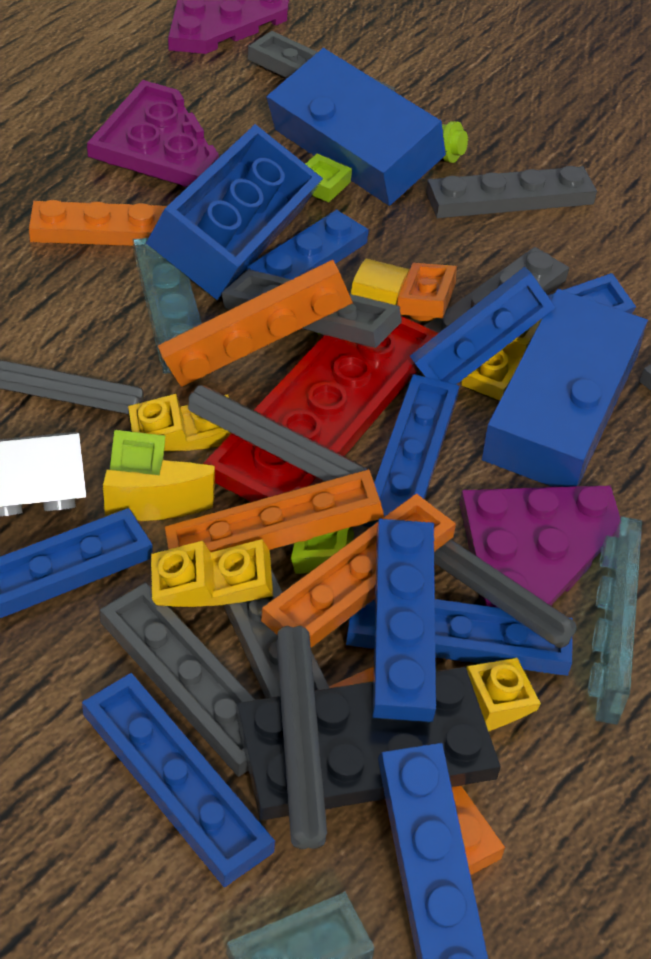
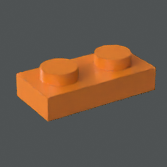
[397,263,457,321]

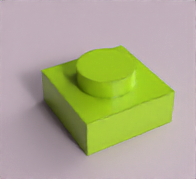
[305,153,352,203]
[110,430,165,475]
[291,527,354,574]

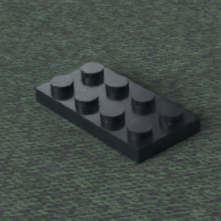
[236,667,501,821]

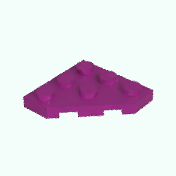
[168,0,290,54]
[87,80,219,188]
[459,485,622,608]

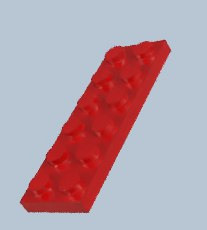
[203,316,438,502]

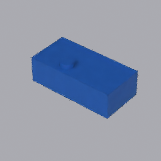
[266,48,446,206]
[146,124,323,300]
[482,288,648,487]

